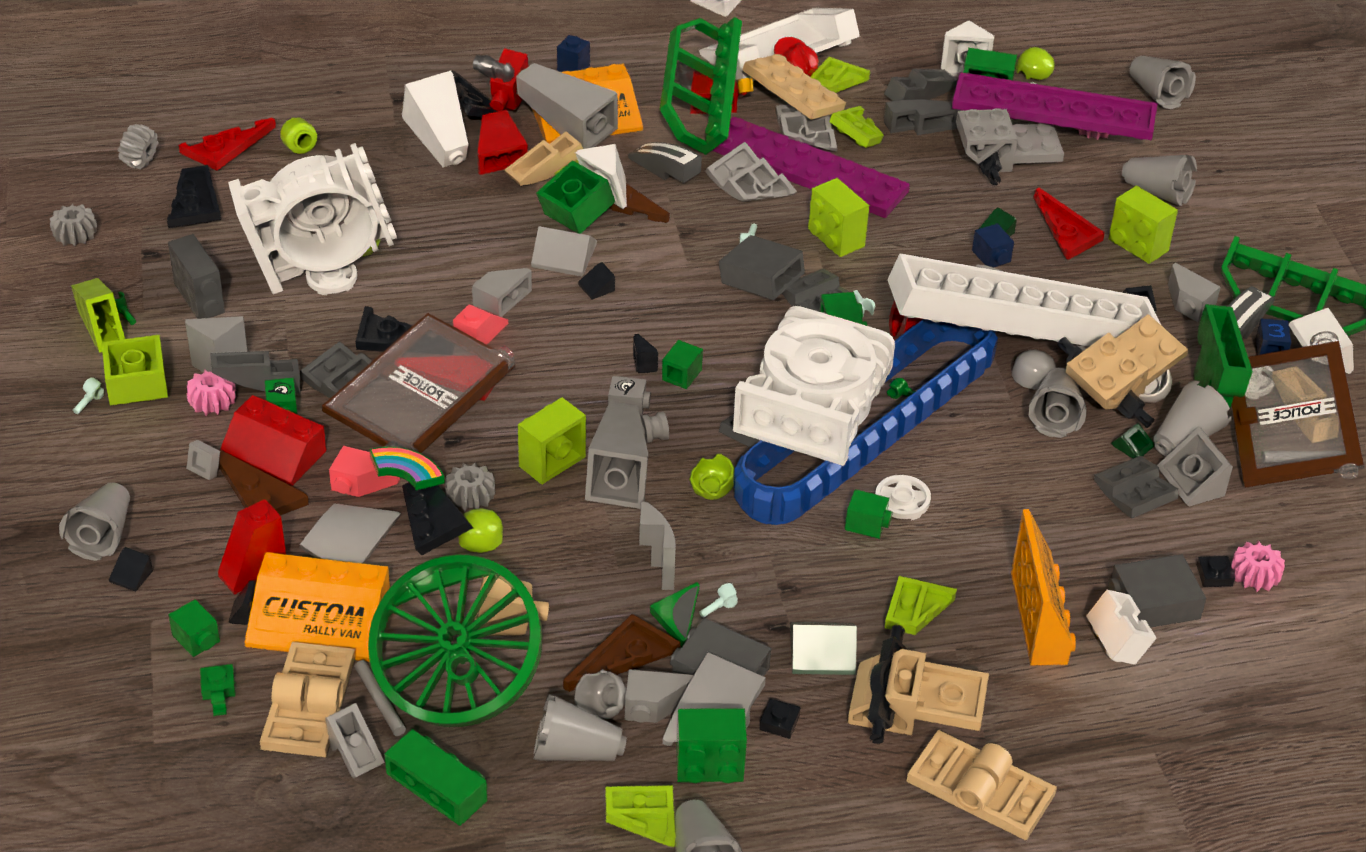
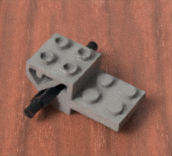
[956,108,1064,185]

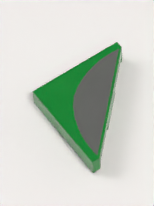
[650,582,700,648]

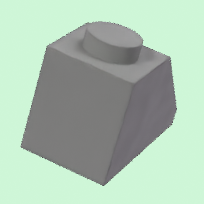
[1168,263,1221,322]
[472,268,532,317]
[625,669,693,723]

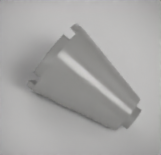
[1130,55,1196,109]
[1122,155,1197,206]
[1028,368,1087,438]
[1154,380,1231,456]
[59,483,130,561]
[533,694,627,761]
[675,800,743,852]

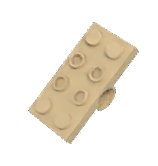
[260,642,355,757]
[907,730,1057,841]

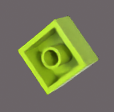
[808,178,869,257]
[1108,185,1178,264]
[102,335,168,405]
[518,397,586,485]

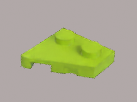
[810,57,870,93]
[829,106,884,148]
[885,576,957,635]
[605,786,675,847]

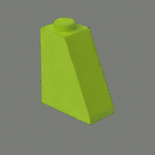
[71,278,125,353]

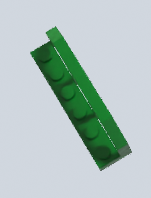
[660,17,742,155]
[1221,236,1366,336]

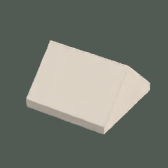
[941,21,994,77]
[576,144,627,209]
[1288,308,1354,374]

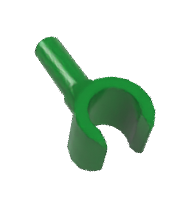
[115,292,136,325]
[887,378,916,399]

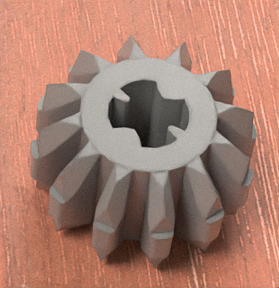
[118,124,158,169]
[50,204,97,247]
[445,462,495,512]

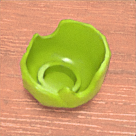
[1016,47,1055,80]
[690,454,735,500]
[458,508,503,553]

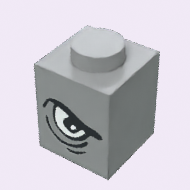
[608,376,651,415]

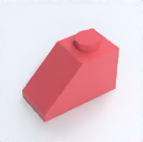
[453,304,508,345]
[329,446,400,497]

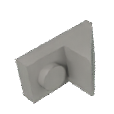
[325,703,385,779]

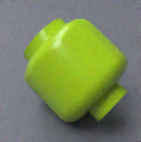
[280,117,317,154]

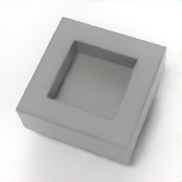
[186,440,220,480]

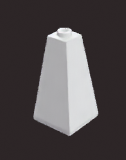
[402,71,468,167]

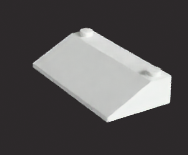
[699,8,860,81]

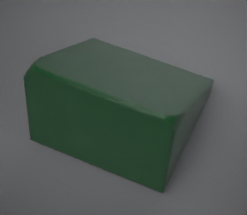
[979,207,1017,236]
[1111,423,1155,459]

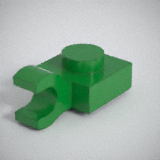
[200,664,236,716]

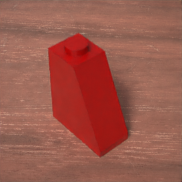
[477,110,528,175]
[218,499,286,595]

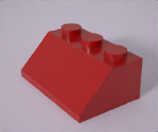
[220,395,326,486]

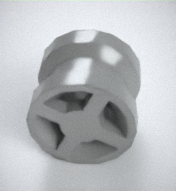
[640,411,669,443]

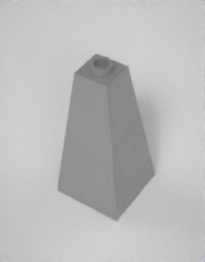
[516,63,618,149]
[585,401,649,509]

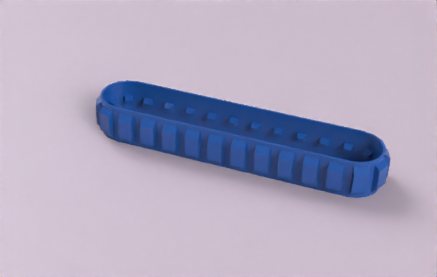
[734,319,998,525]

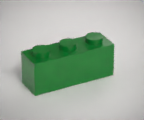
[385,729,487,826]

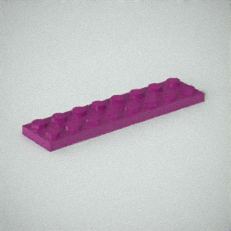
[952,72,1158,140]
[712,116,910,219]

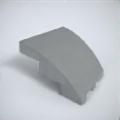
[775,104,837,152]
[705,142,797,202]
[639,502,676,590]
[300,504,401,564]
[662,652,765,746]

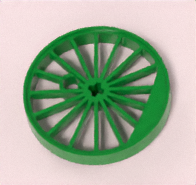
[368,555,542,727]

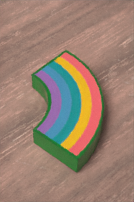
[369,447,445,490]

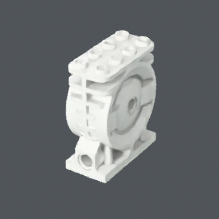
[228,143,397,294]
[733,306,895,466]

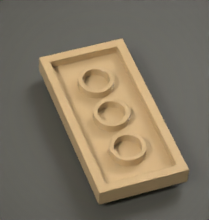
[742,54,846,120]

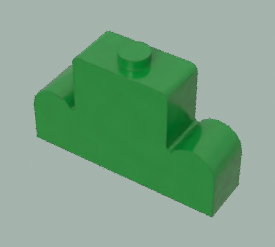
[1193,304,1253,408]

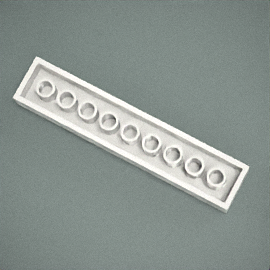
[887,254,1162,347]

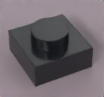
[1196,556,1235,587]
[759,698,801,739]

